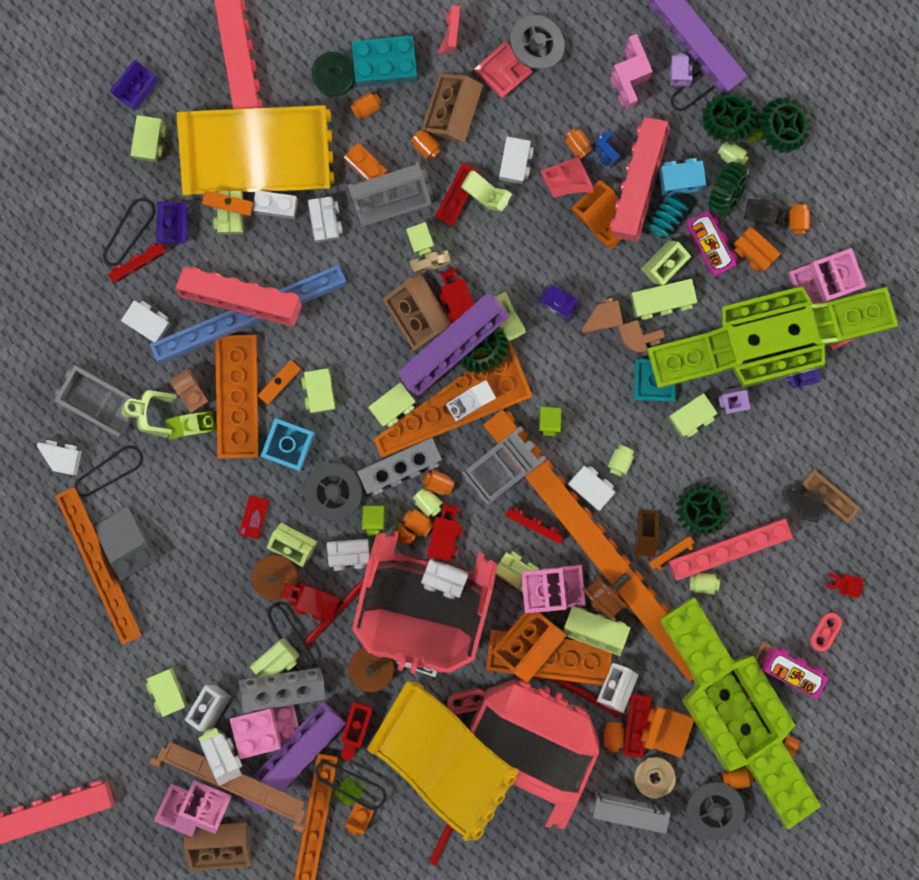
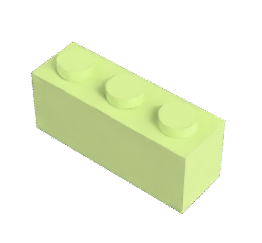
[630,279,697,321]
[563,606,630,656]

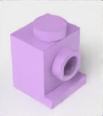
[670,53,692,86]
[719,386,751,414]

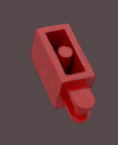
[439,266,474,324]
[426,502,463,562]
[279,581,340,622]
[341,700,373,760]

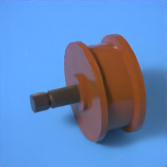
[252,554,299,600]
[582,572,631,621]
[348,646,394,692]

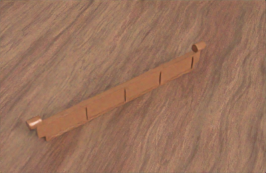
[150,741,306,833]

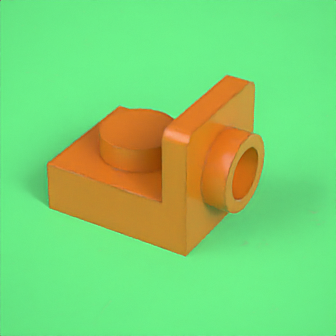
[345,802,374,836]

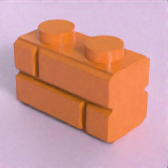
[344,143,388,180]
[732,226,781,273]

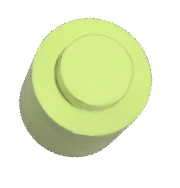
[717,141,749,165]
[608,445,634,477]
[413,487,442,517]
[690,573,720,595]

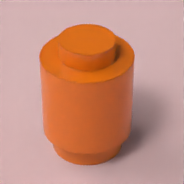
[350,91,381,120]
[564,128,593,159]
[411,129,441,160]
[789,204,810,235]
[422,469,454,495]
[403,509,434,537]
[603,722,625,752]
[722,767,753,789]

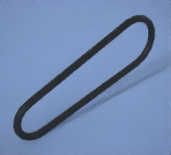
[671,69,715,111]
[103,198,155,266]
[74,446,143,497]
[267,604,315,671]
[315,761,386,810]

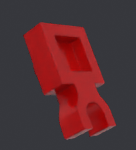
[825,573,864,598]

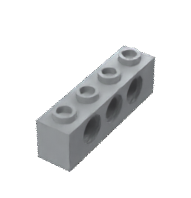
[357,438,442,496]
[239,668,325,713]

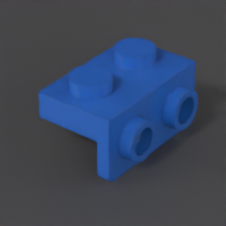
[594,130,620,168]

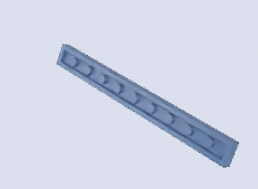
[150,265,347,365]

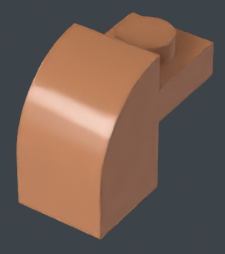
[617,320,665,353]
[170,368,209,413]

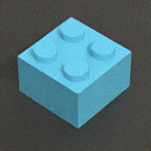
[658,158,706,197]
[261,418,315,471]

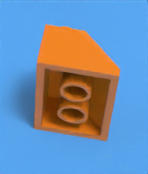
[491,612,567,683]

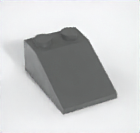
[93,506,160,581]

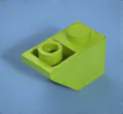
[538,407,561,437]
[165,411,216,440]
[362,506,385,536]

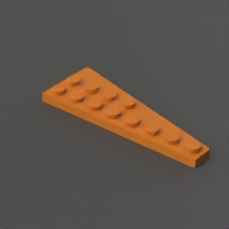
[374,341,533,458]

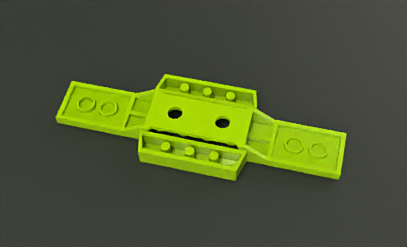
[647,286,898,389]
[659,597,821,829]

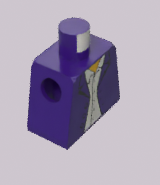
[536,285,580,322]

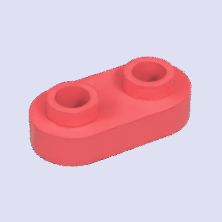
[810,613,842,651]
[447,688,486,714]

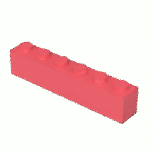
[214,0,263,109]
[610,117,670,242]
[176,267,302,327]
[667,518,793,581]
[0,779,115,844]

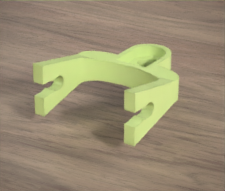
[121,390,177,438]

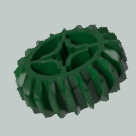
[702,92,758,145]
[757,97,812,153]
[708,161,749,217]
[459,327,511,376]
[675,482,731,537]

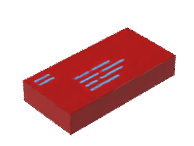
[238,495,269,540]

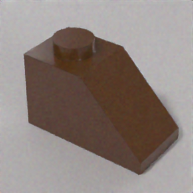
[635,509,659,558]

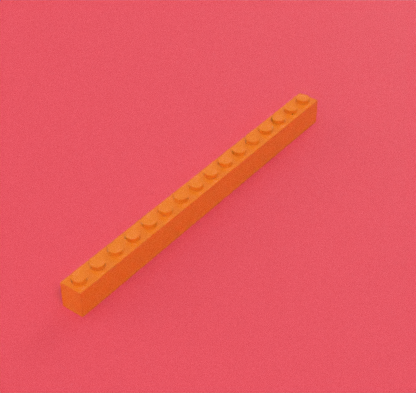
[483,409,693,681]

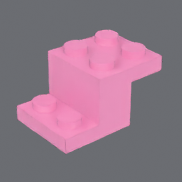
[610,34,653,111]
[788,248,866,304]
[521,565,586,613]
[230,705,299,759]
[154,780,232,837]

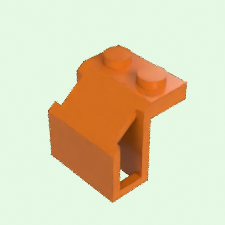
[571,180,622,250]
[641,705,694,758]

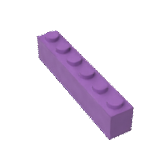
[649,0,747,95]
[398,292,510,396]
[243,701,346,813]

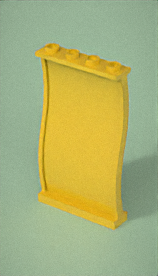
[177,105,335,195]
[367,681,519,841]

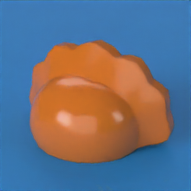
[396,523,417,545]

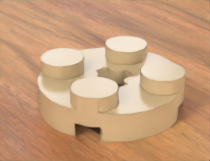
[409,250,451,274]
[634,756,676,799]

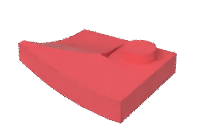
[438,5,460,55]
[473,41,533,99]
[540,157,594,198]

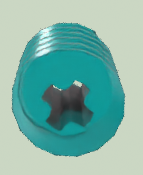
[645,194,689,240]

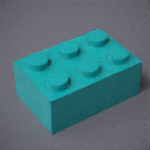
[352,36,417,87]

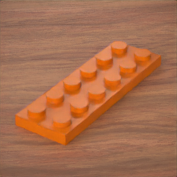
[215,335,259,459]
[486,629,612,685]

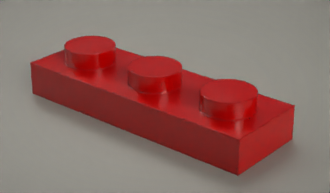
[434,163,481,227]
[108,243,168,284]
[504,507,563,544]
[622,693,652,758]

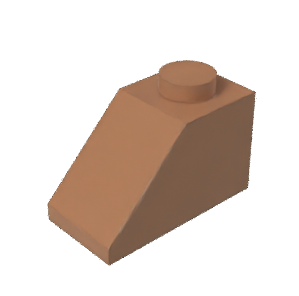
[581,298,623,334]

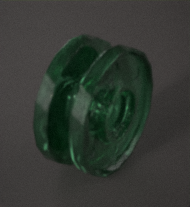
[311,52,355,98]

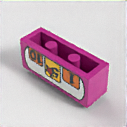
[685,210,737,278]
[760,647,829,699]

